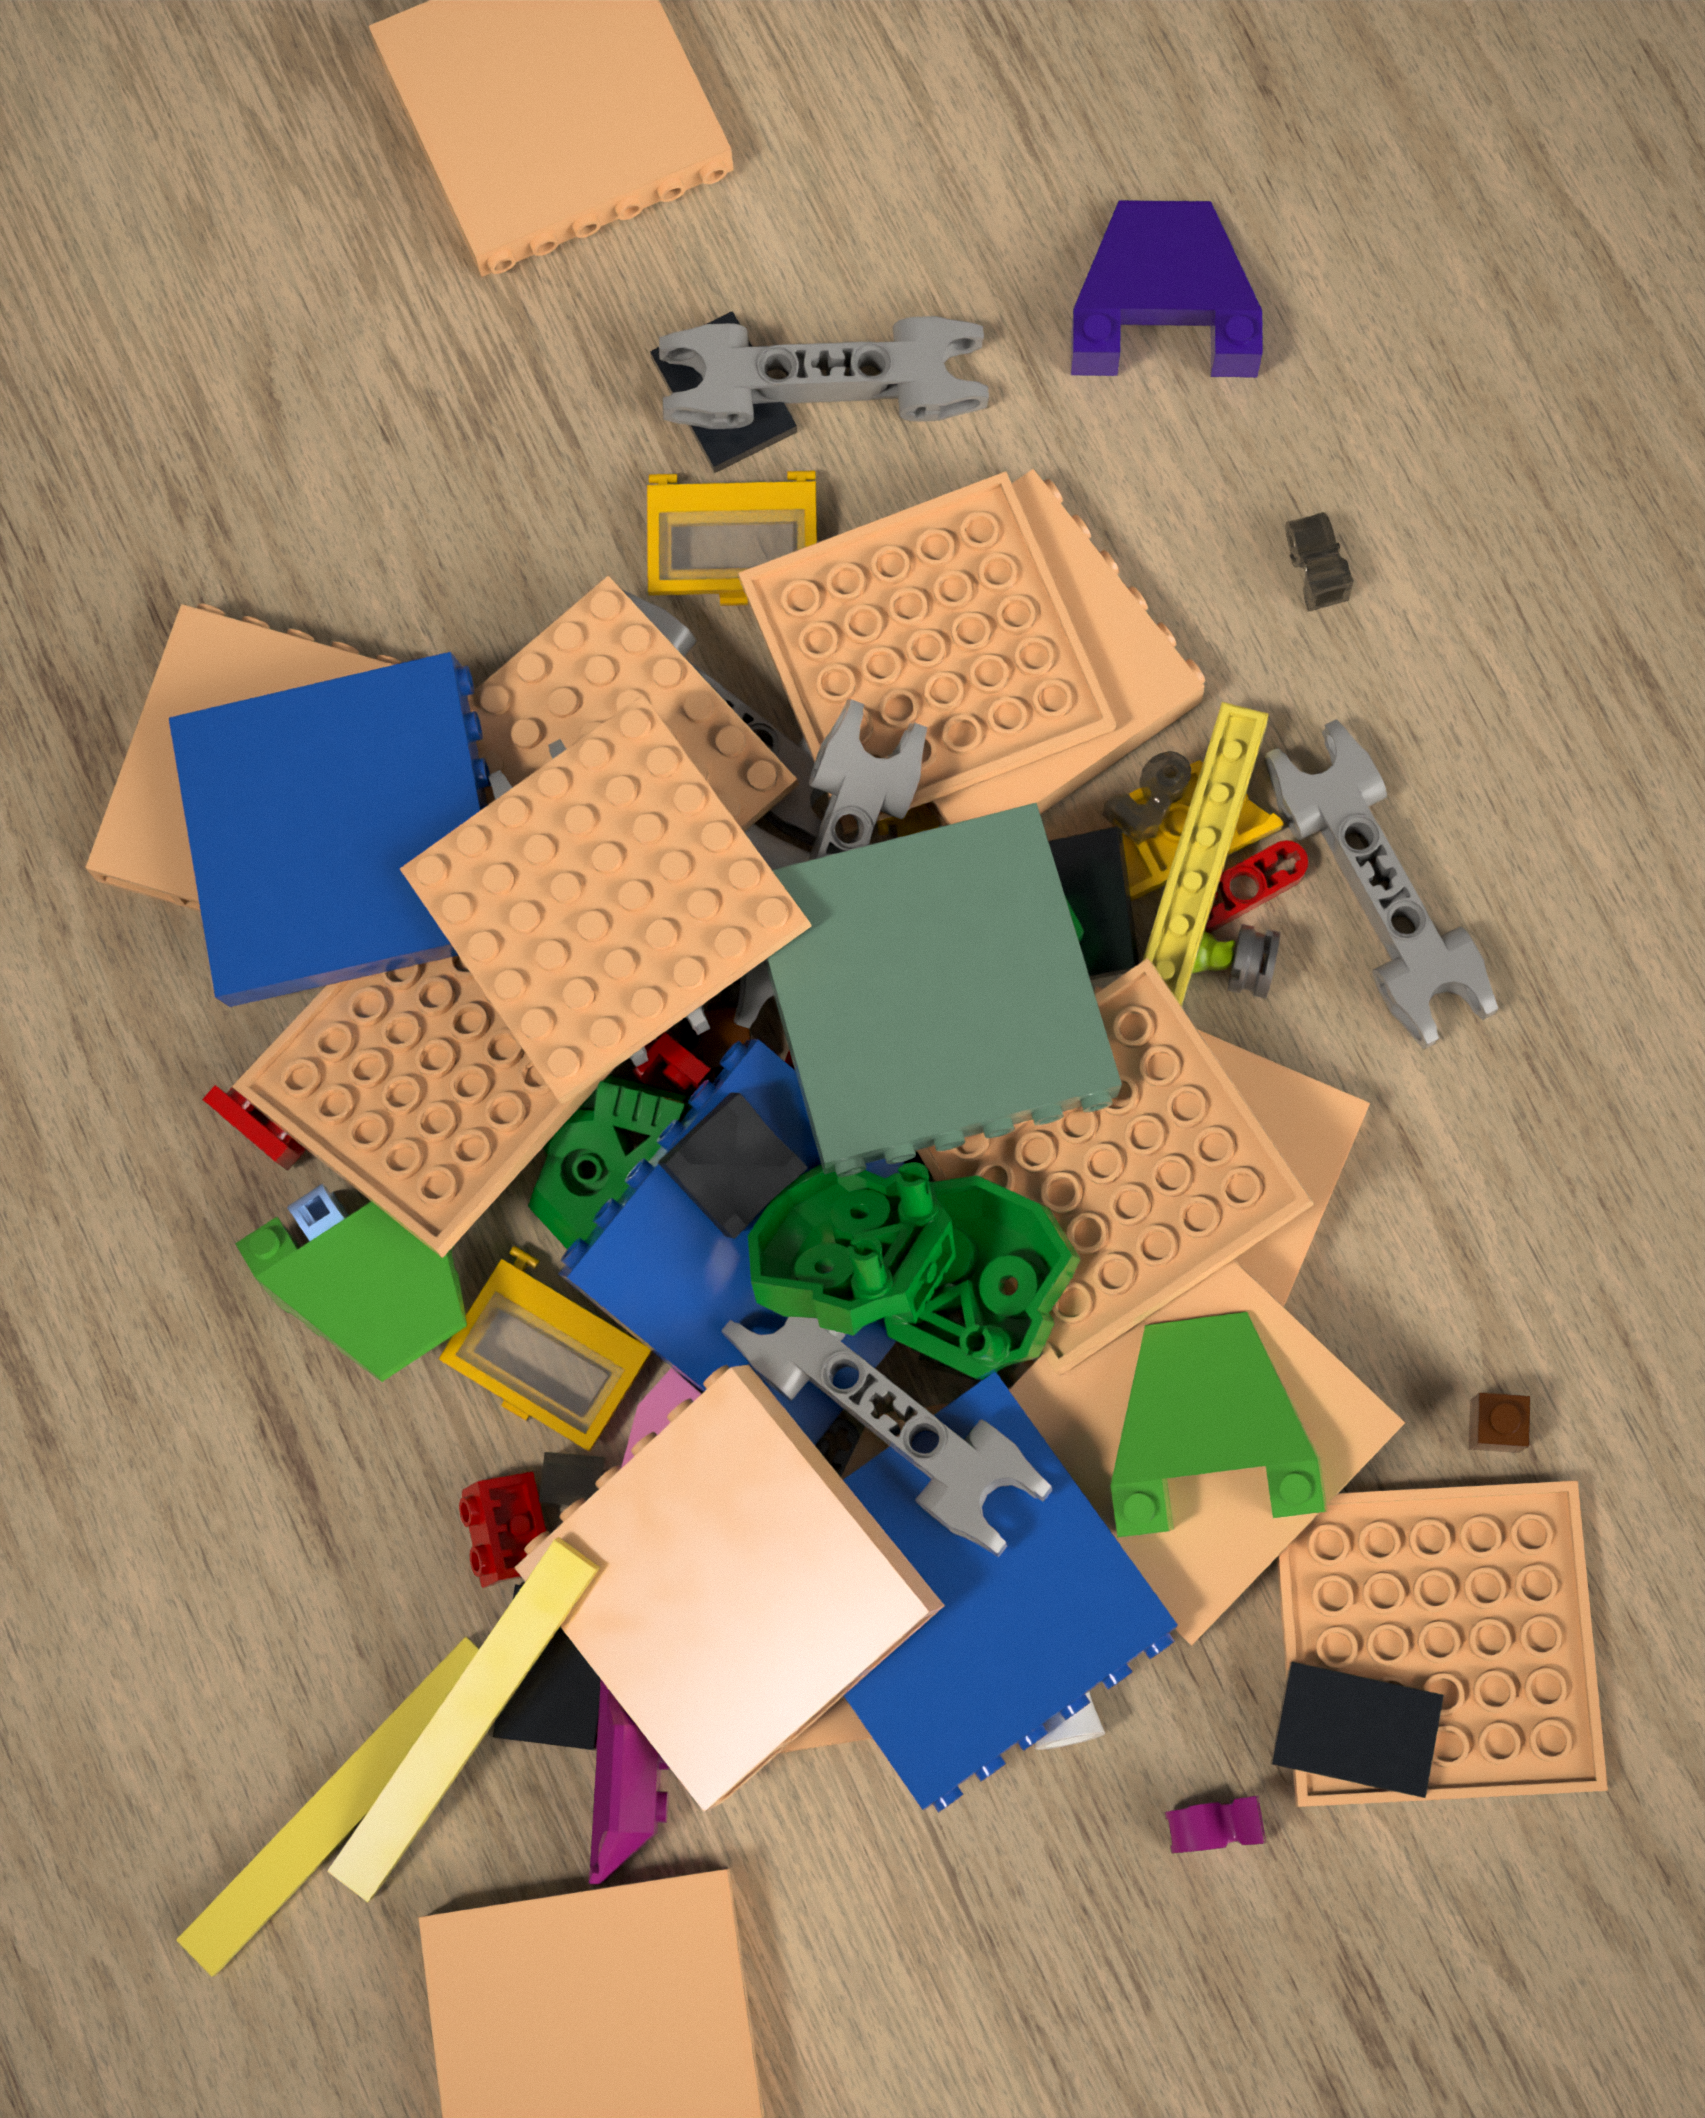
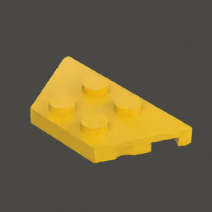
[1112,760,1284,901]

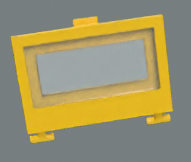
[647,470,817,606]
[438,1245,653,1452]

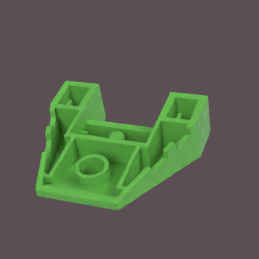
[235,1201,467,1382]
[1110,1312,1327,1538]

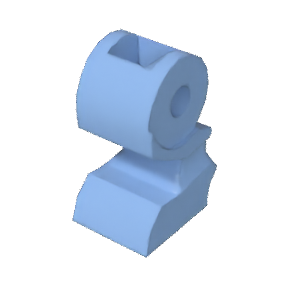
[287,1183,349,1241]

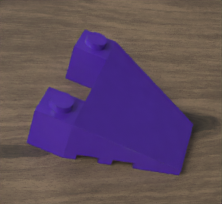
[1071,200,1263,378]

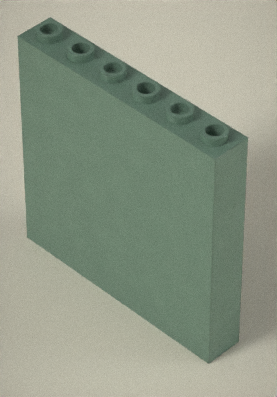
[764,803,1122,1177]

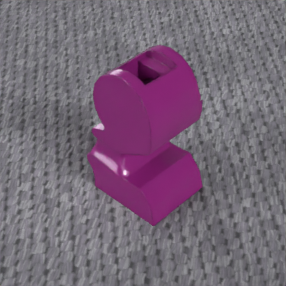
[1164,1795,1267,1853]

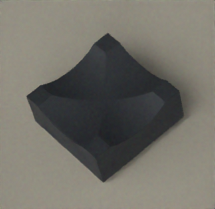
[657,1092,808,1239]

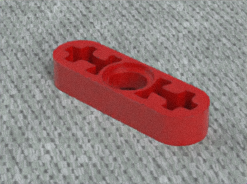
[1205,840,1308,933]

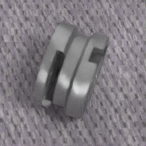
[1228,924,1281,998]

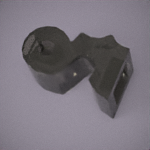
[1285,512,1354,612]
[1102,751,1191,846]

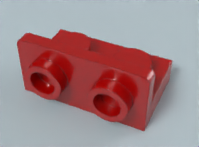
[633,1032,715,1096]
[202,1085,307,1171]
[459,1471,546,1588]

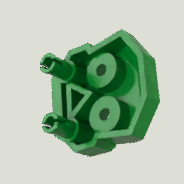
[528,1074,692,1249]
[748,1162,956,1336]
[884,1175,1081,1380]

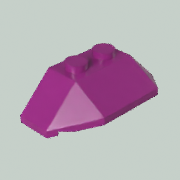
[589,1680,670,1884]

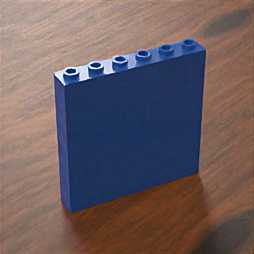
[169,652,491,1007]
[559,1039,905,1445]
[843,1372,1178,1813]

